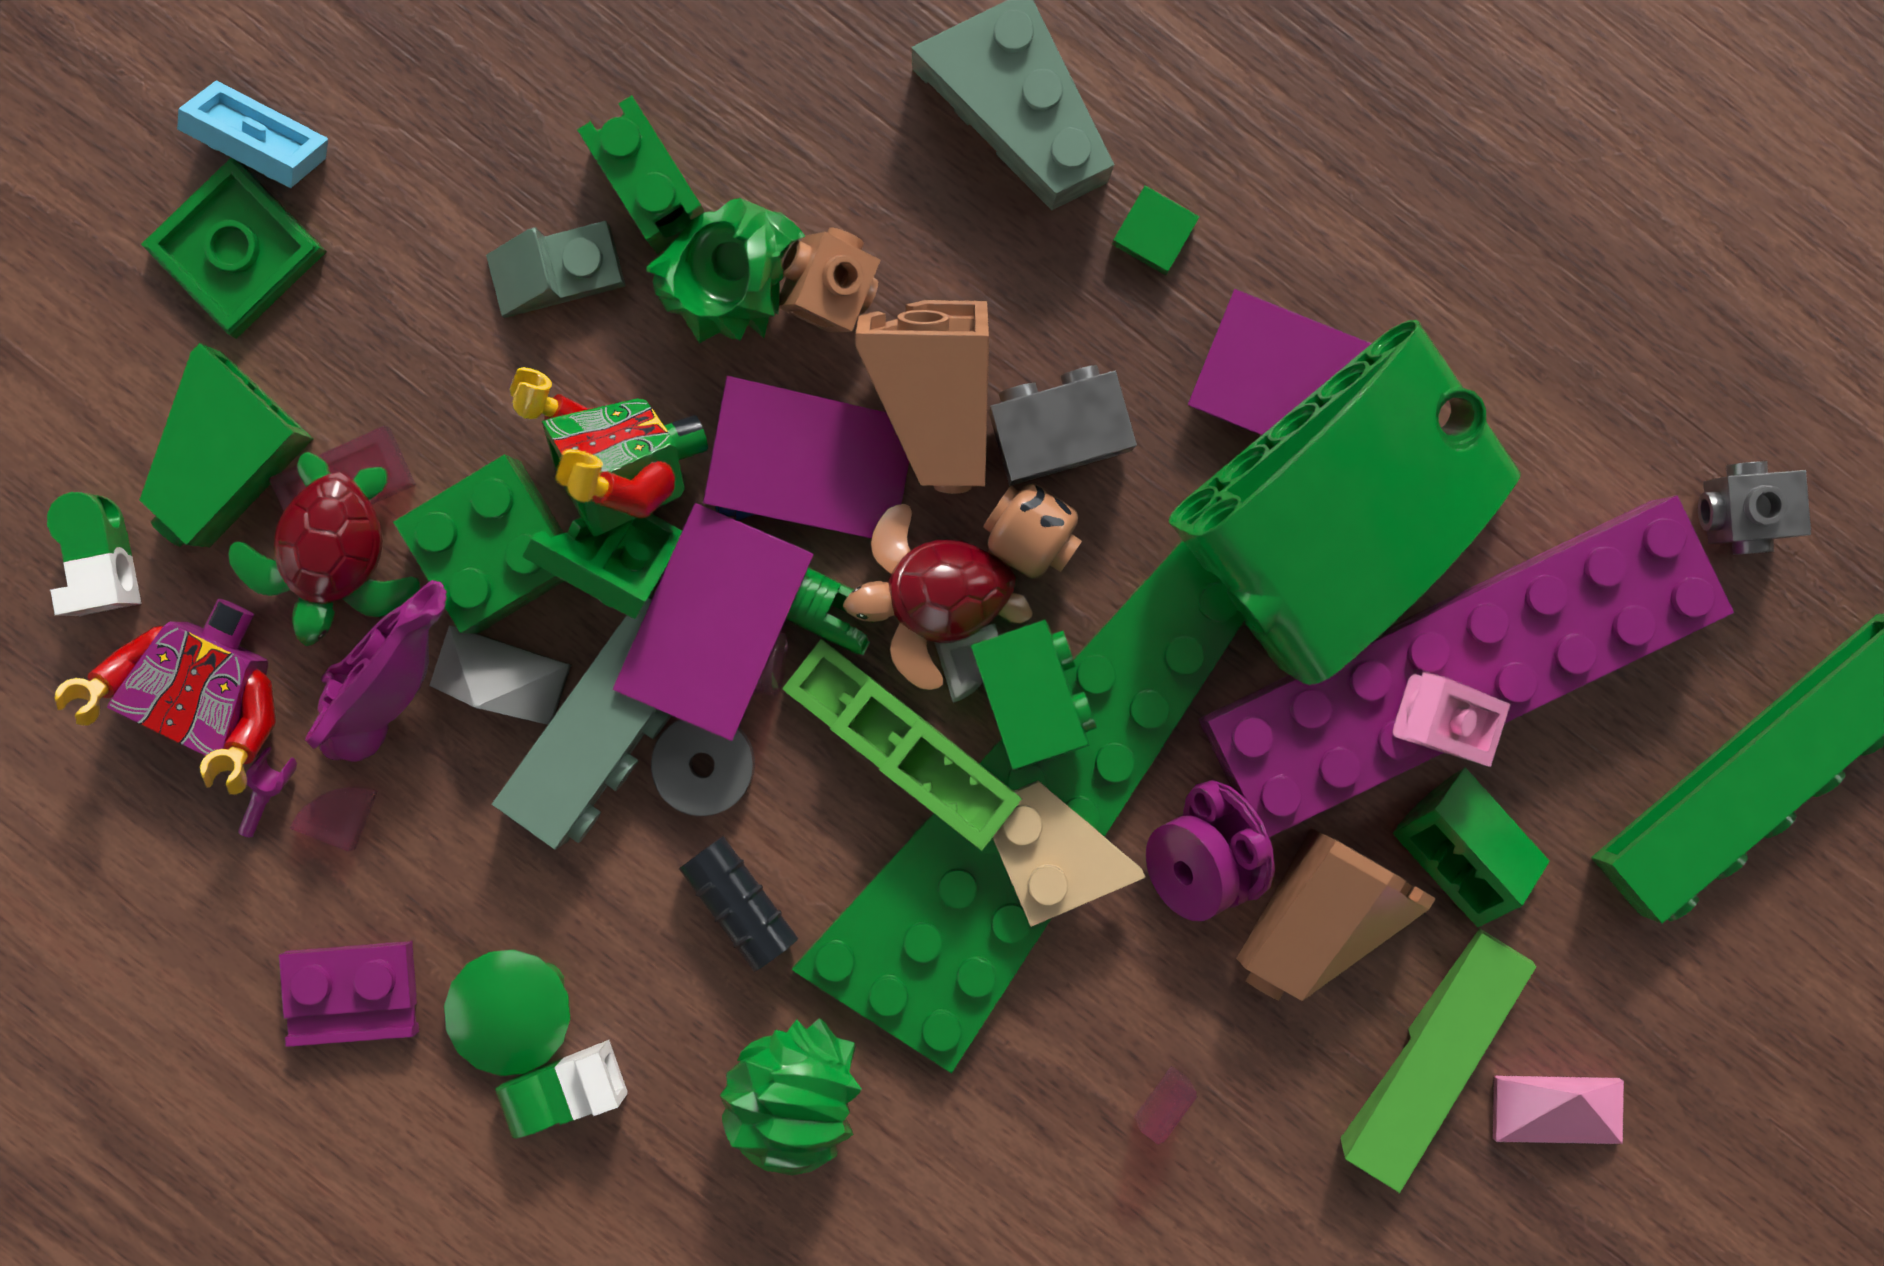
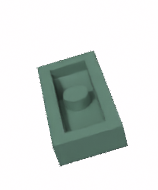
[486,221,626,318]

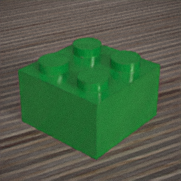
[393,454,565,634]

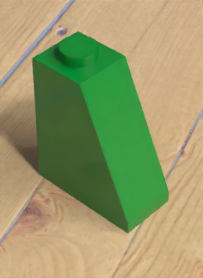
[139,343,314,548]

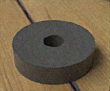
[651,719,755,816]

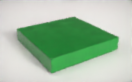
[141,158,327,339]

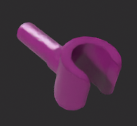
[238,747,297,837]

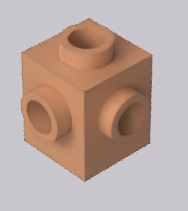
[779,228,881,333]

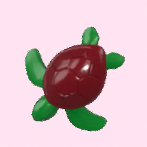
[228,452,421,647]

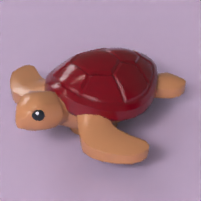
[843,504,1033,690]

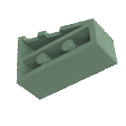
[911,0,1114,210]

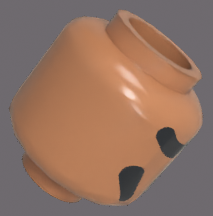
[983,483,1082,579]

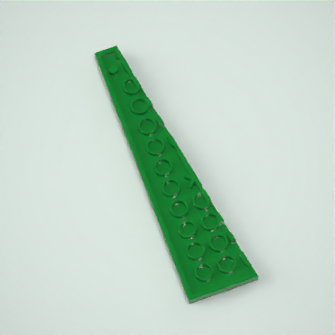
[791,540,1245,1073]

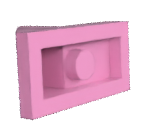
[1393,672,1510,767]

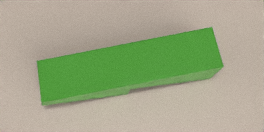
[1340,928,1536,1193]

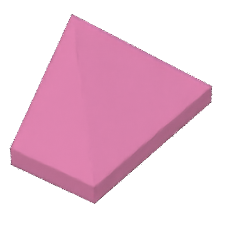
[1493,1076,1624,1144]

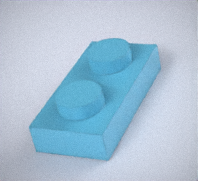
[177,80,328,188]

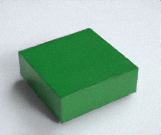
[1112,185,1200,276]

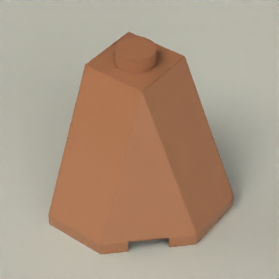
[856,300,989,494]
[1236,828,1435,1001]

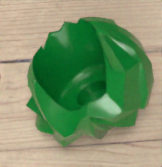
[647,198,806,344]
[720,1018,862,1176]

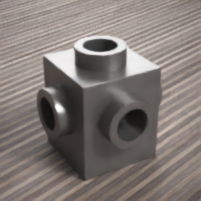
[1698,461,1811,555]

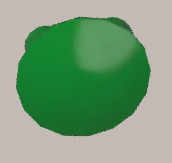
[444,949,571,1076]

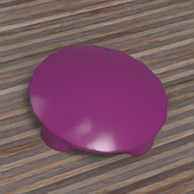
[1182,780,1275,908]

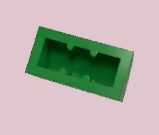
[1392,767,1550,928]

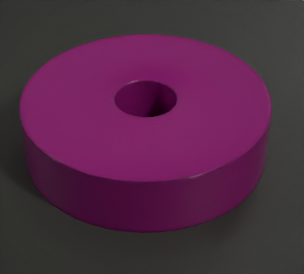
[1146,815,1240,921]

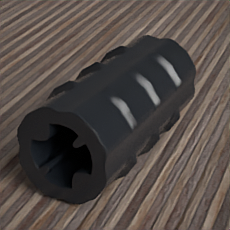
[679,836,798,972]

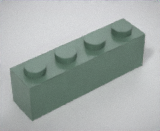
[492,595,672,849]

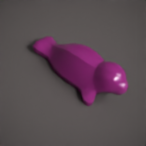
[305,580,447,762]

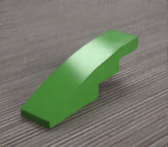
[782,639,1022,851]

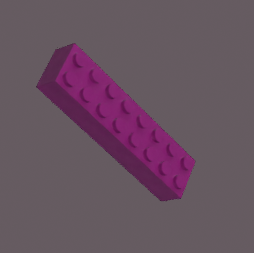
[1198,495,1734,837]

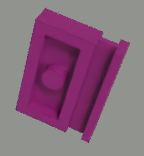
[279,941,419,1047]

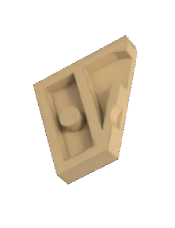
[993,781,1145,927]

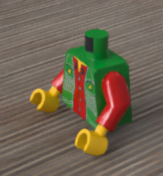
[509,367,708,537]

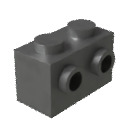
[989,365,1137,486]

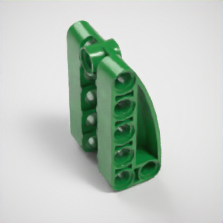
[1168,320,1521,685]

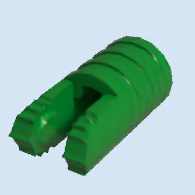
[785,567,874,655]

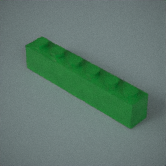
[1591,614,1884,924]

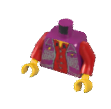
[55,599,276,795]

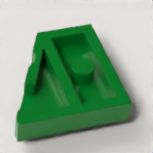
[522,513,682,620]

